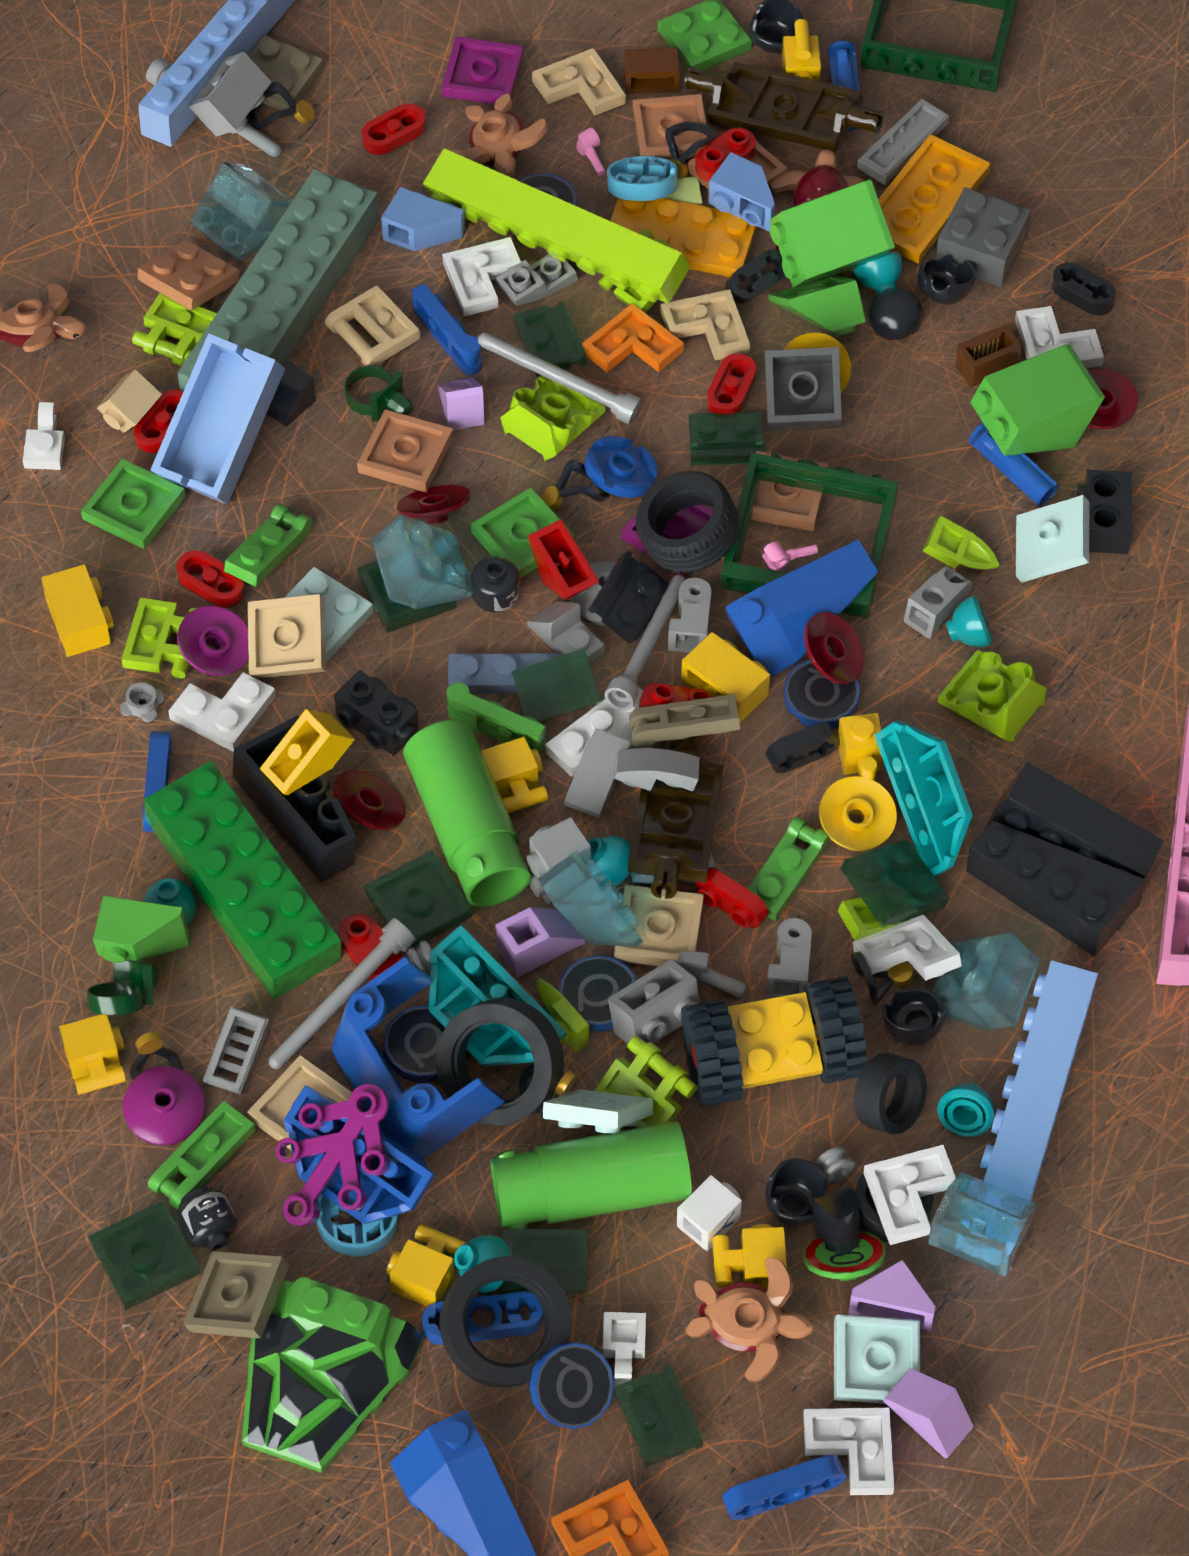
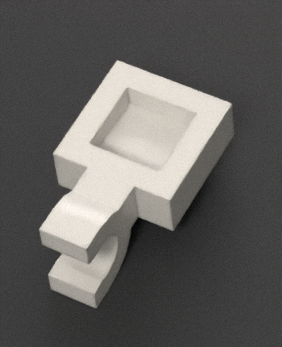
[23,402,65,470]
[603,1312,646,1391]

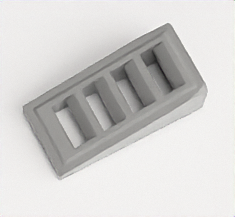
[203,1006,271,1095]

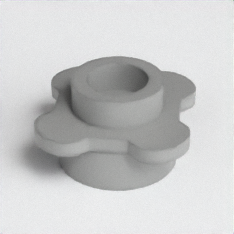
[120,683,164,722]

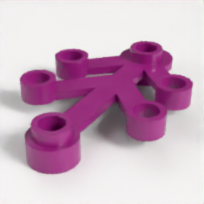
[276,1084,390,1227]

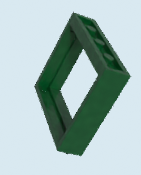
[860,0,1018,92]
[721,453,898,619]

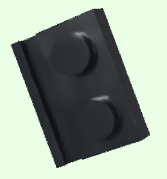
[588,550,669,644]

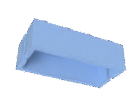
[150,333,285,505]

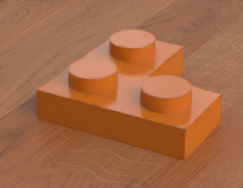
[581,303,684,373]
[551,1480,669,1556]

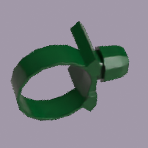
[344,365,413,422]
[87,960,159,1015]

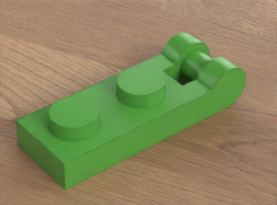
[224,503,313,587]
[447,682,546,756]
[748,816,830,922]
[148,1101,255,1210]

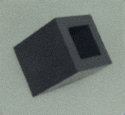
[267,360,316,427]
[813,1187,861,1257]

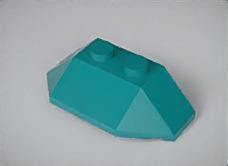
[874,720,972,880]
[429,925,567,1067]

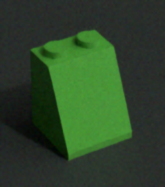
[769,179,895,288]
[970,344,1105,456]

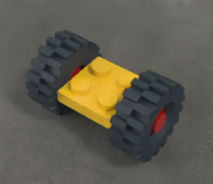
[681,976,867,1107]

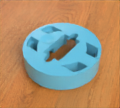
[607,156,678,201]
[316,1194,399,1257]

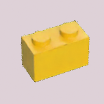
[41,564,114,657]
[681,632,770,722]

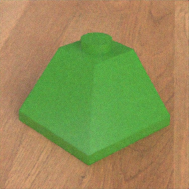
[768,275,866,336]
[93,896,191,963]

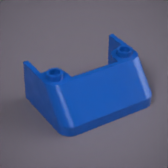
[332,956,505,1159]

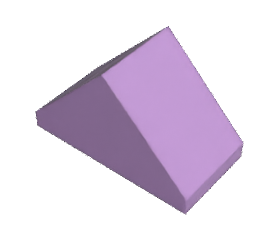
[437,378,484,430]
[849,1260,936,1332]
[882,1368,974,1459]

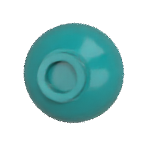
[853,251,902,294]
[945,595,993,647]
[588,836,631,889]
[143,878,198,925]
[937,1083,994,1137]
[454,1235,510,1293]

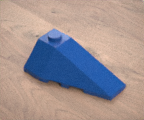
[725,539,878,678]
[390,1409,537,1556]

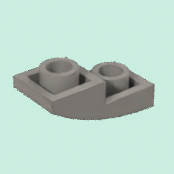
[496,254,578,306]
[564,729,631,819]
[614,748,700,792]

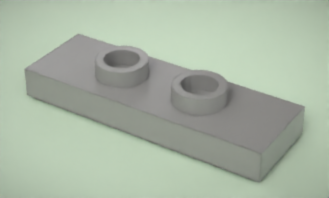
[857,99,949,185]

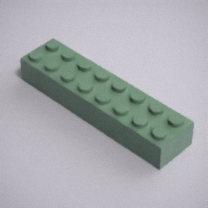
[177,169,379,392]

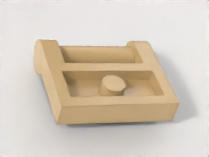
[325,285,420,367]

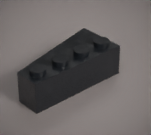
[232,715,356,882]
[984,762,1164,879]
[966,821,1145,957]

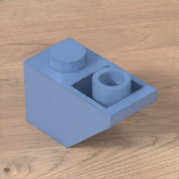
[708,152,775,232]
[381,187,465,252]

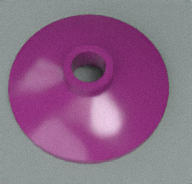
[177,606,249,676]
[123,1066,205,1146]

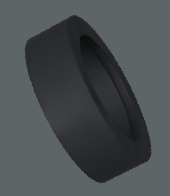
[436,998,564,1126]
[440,1256,572,1388]

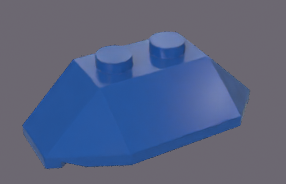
[283,1085,436,1224]

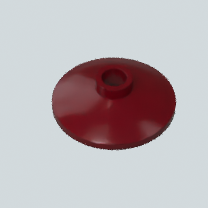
[1087,368,1138,429]
[397,485,471,524]
[804,612,864,684]
[334,770,405,831]

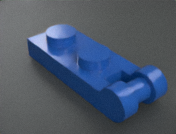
[412,283,482,375]

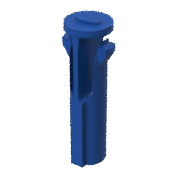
[827,41,862,131]
[968,422,1060,507]

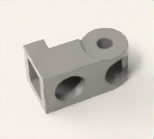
[903,566,973,640]
[668,577,712,653]
[766,918,812,997]

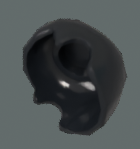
[750,0,804,54]
[917,255,976,305]
[868,287,923,340]
[881,988,945,1046]
[765,1158,827,1226]

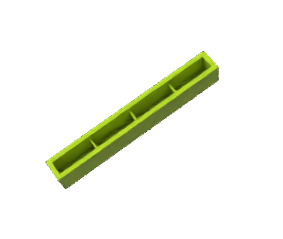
[423,148,690,304]

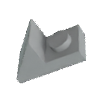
[527,601,605,673]

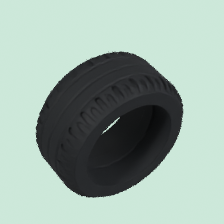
[636,471,739,573]

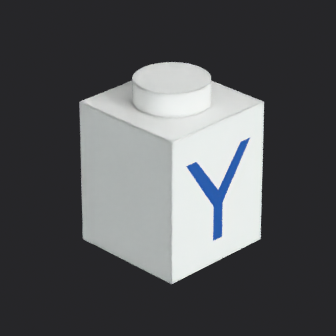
[677,1175,742,1252]

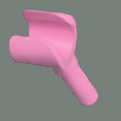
[576,128,606,176]
[762,541,818,570]

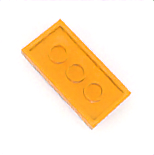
[878,134,991,264]
[610,198,758,277]

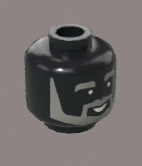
[471,556,520,613]
[177,1186,238,1252]

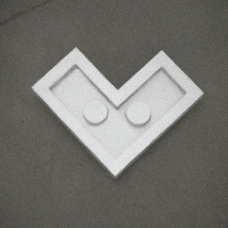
[442,237,521,317]
[1015,306,1104,368]
[169,672,276,752]
[853,914,961,980]
[863,1145,957,1245]
[803,1408,894,1495]

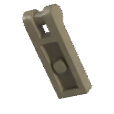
[629,694,740,748]

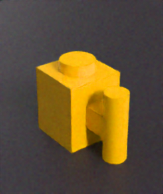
[782,19,821,81]
[838,713,883,781]
[482,737,548,813]
[59,1014,126,1095]
[387,1223,467,1307]
[712,1224,787,1290]

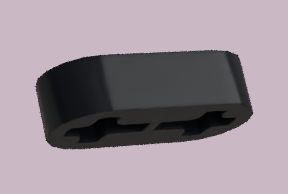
[725,250,785,303]
[1052,262,1116,316]
[765,723,839,773]

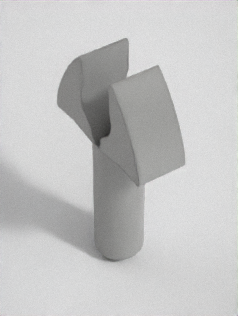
[677,951,746,998]

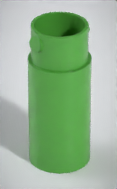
[403,720,531,907]
[490,1122,692,1230]

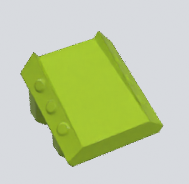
[500,376,605,461]
[937,650,1047,742]

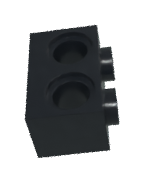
[1076,469,1132,554]

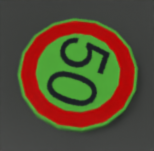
[803,1231,886,1282]

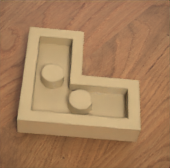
[532,48,626,116]
[661,289,750,361]

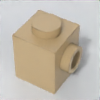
[97,369,162,433]

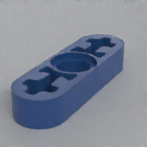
[143,731,172,832]
[422,1292,544,1345]
[722,1455,847,1520]

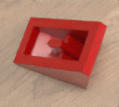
[528,519,599,600]

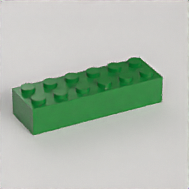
[144,761,341,1000]

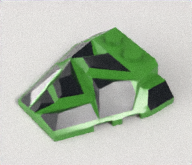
[242,1277,424,1473]

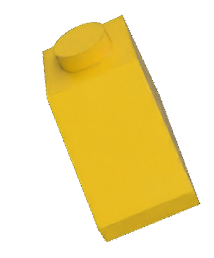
[260,709,355,795]

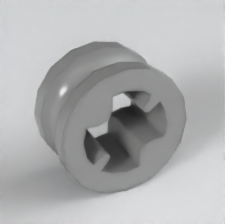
[406,940,431,973]
[814,1146,855,1185]

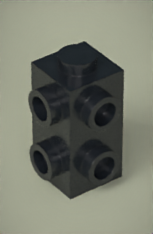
[334,669,419,756]

